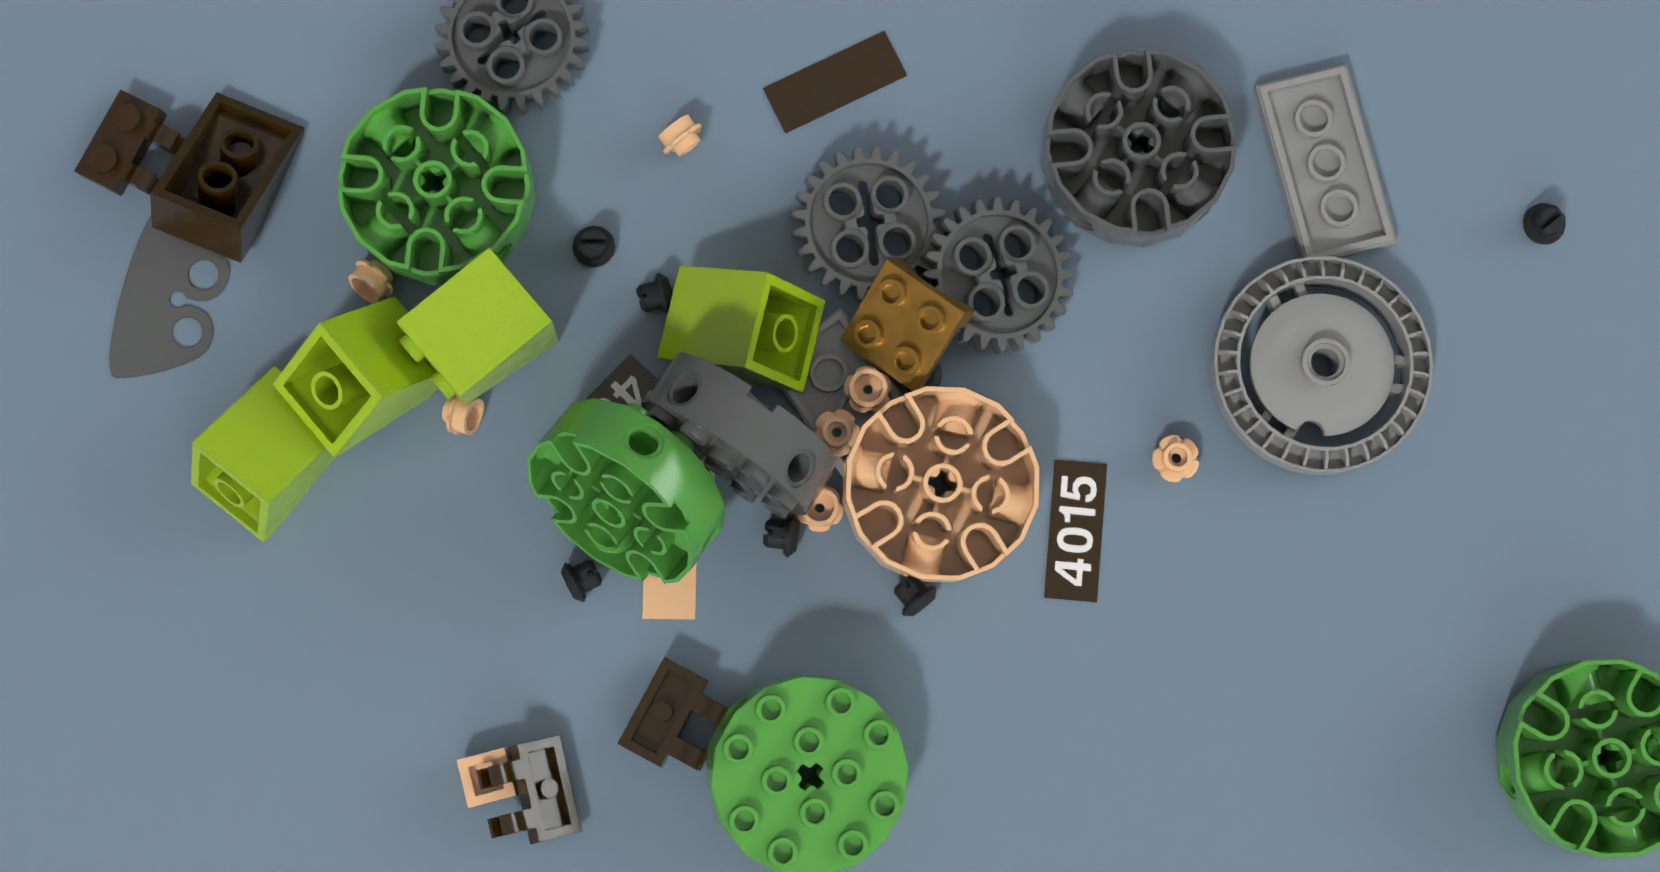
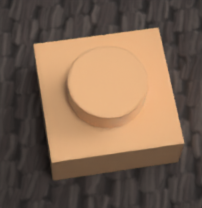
[457,747,518,808]

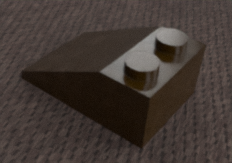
[150,92,304,263]

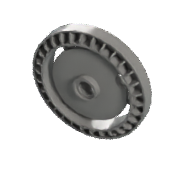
[1210,256,1434,475]

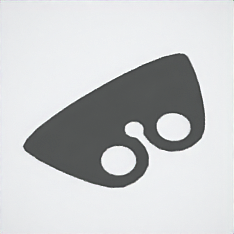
[109,216,230,378]

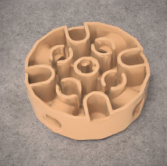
[842,386,1039,583]

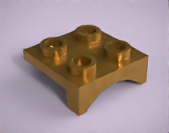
[840,258,976,391]

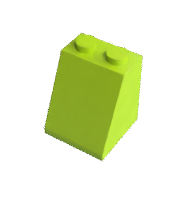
[397,248,559,405]
[657,265,826,393]
[273,296,438,457]
[191,366,337,543]

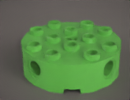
[337,87,536,285]
[526,398,726,584]
[1495,659,1660,858]
[706,674,909,872]

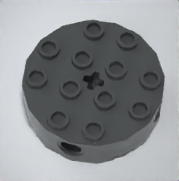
[1040,49,1236,247]
[641,352,838,519]

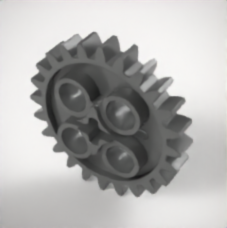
[435,0,589,115]
[791,146,945,301]
[919,197,1075,354]

